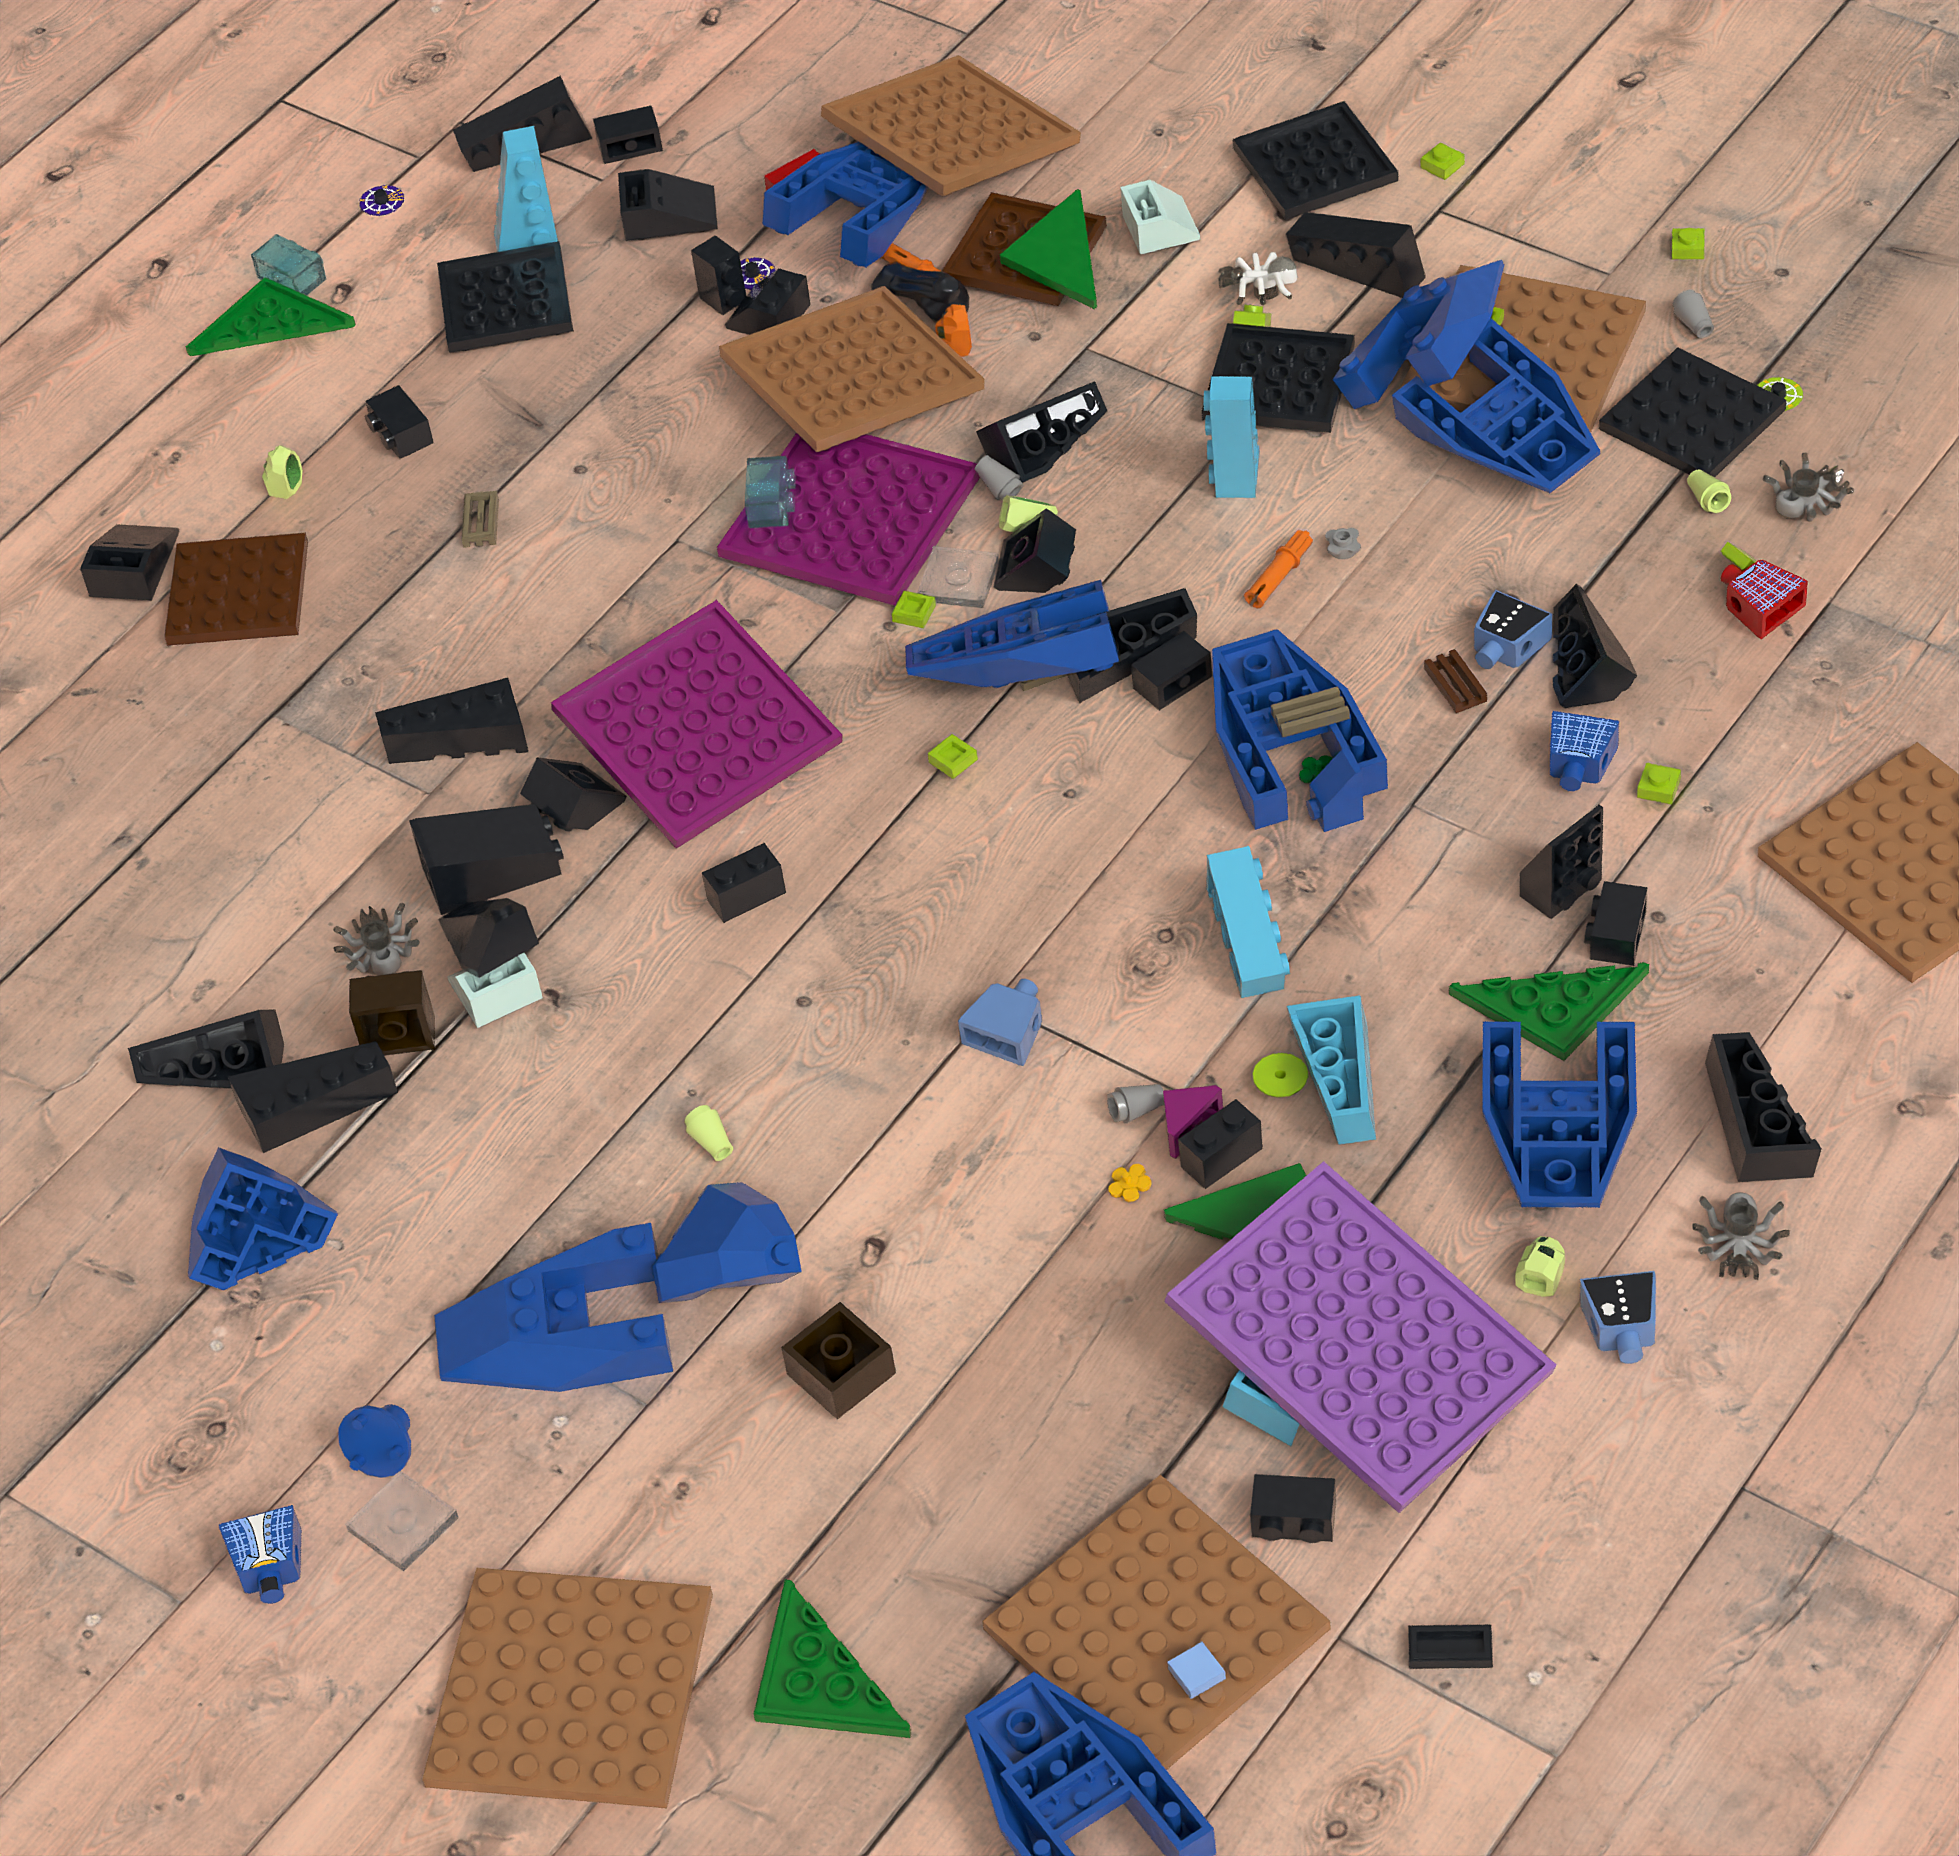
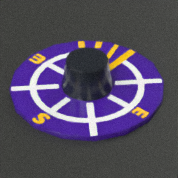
[360,185,404,216]
[740,257,775,290]

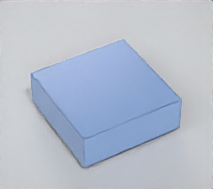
[1168,1642,1226,1699]

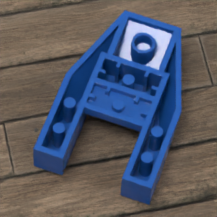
[762,142,928,268]
[1332,260,1505,409]
[1392,318,1601,493]
[905,580,1119,688]
[1212,629,1388,830]
[1482,1022,1637,1208]
[435,1223,673,1392]
[965,1672,1216,1856]

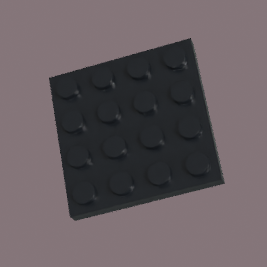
[1233,101,1399,220]
[437,241,574,353]
[1202,323,1355,433]
[1599,347,1787,478]

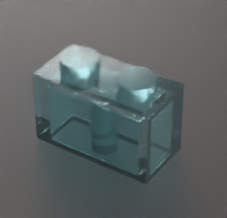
[251,234,326,296]
[745,456,796,528]

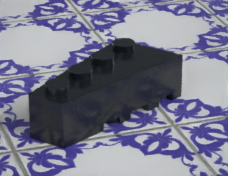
[453,76,593,172]
[1285,212,1426,298]
[1067,588,1197,704]
[375,678,529,764]
[1705,1032,1822,1182]
[228,1041,398,1153]

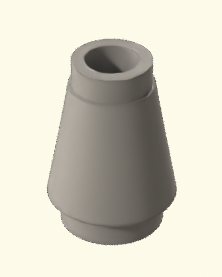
[1673,290,1714,338]
[974,455,1024,501]
[1107,1084,1164,1123]

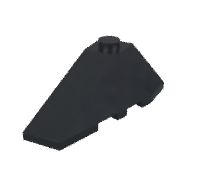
[976,381,1107,483]
[438,898,539,978]

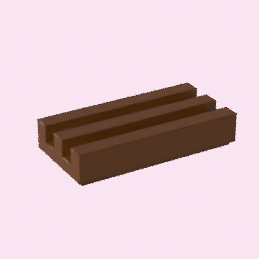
[1424,649,1487,713]

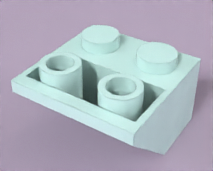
[1120,180,1200,255]
[447,953,543,1028]

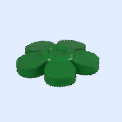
[1299,755,1333,783]

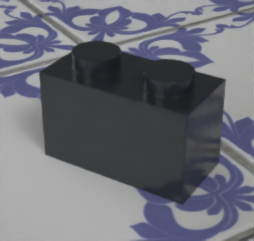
[593,105,663,164]
[691,235,746,315]
[365,385,434,459]
[1131,631,1212,711]
[702,843,786,923]
[1584,881,1648,966]
[1178,1099,1263,1189]
[1250,1474,1336,1543]

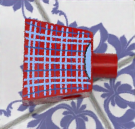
[1721,560,1808,639]

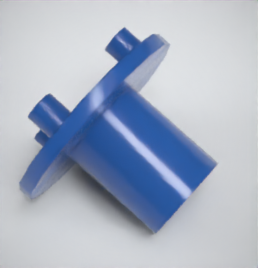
[338,1404,411,1478]

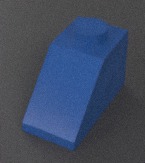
[1306,747,1364,832]

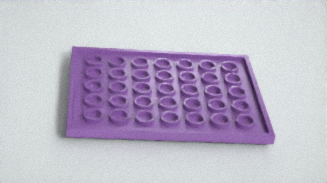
[1164,1161,1556,1513]

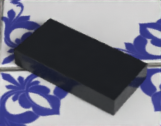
[1408,1624,1493,1669]

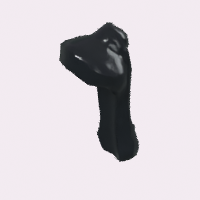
[871,262,969,322]

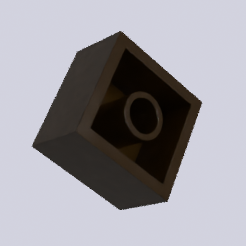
[349,970,435,1056]
[781,1302,896,1420]

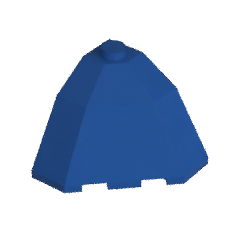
[188,1147,338,1290]
[652,1182,802,1303]

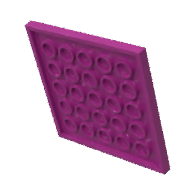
[717,432,980,606]
[551,600,843,849]

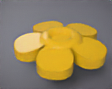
[1108,1164,1152,1202]

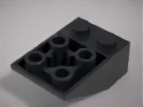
[618,169,718,241]
[80,524,180,601]
[1520,804,1603,919]

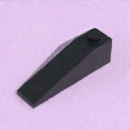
[1553,583,1637,708]
[128,1009,284,1089]

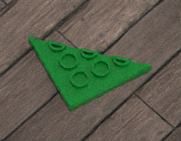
[1000,189,1097,309]
[186,277,356,356]
[1449,962,1649,1061]
[1164,1163,1307,1240]
[753,1579,912,1738]

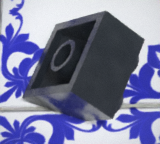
[725,268,811,335]
[993,508,1076,593]
[520,757,627,832]

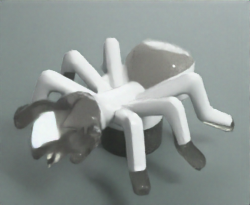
[1218,252,1298,305]

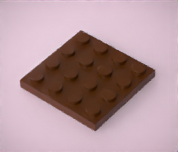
[942,192,1107,306]
[164,533,308,646]

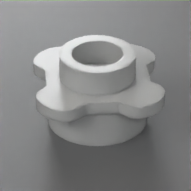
[1325,528,1361,559]

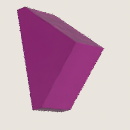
[1163,1085,1223,1159]

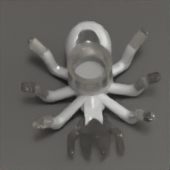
[1763,452,1854,521]
[333,903,420,975]
[1692,1192,1790,1280]

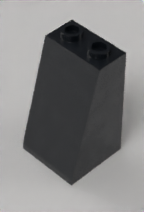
[409,804,564,915]

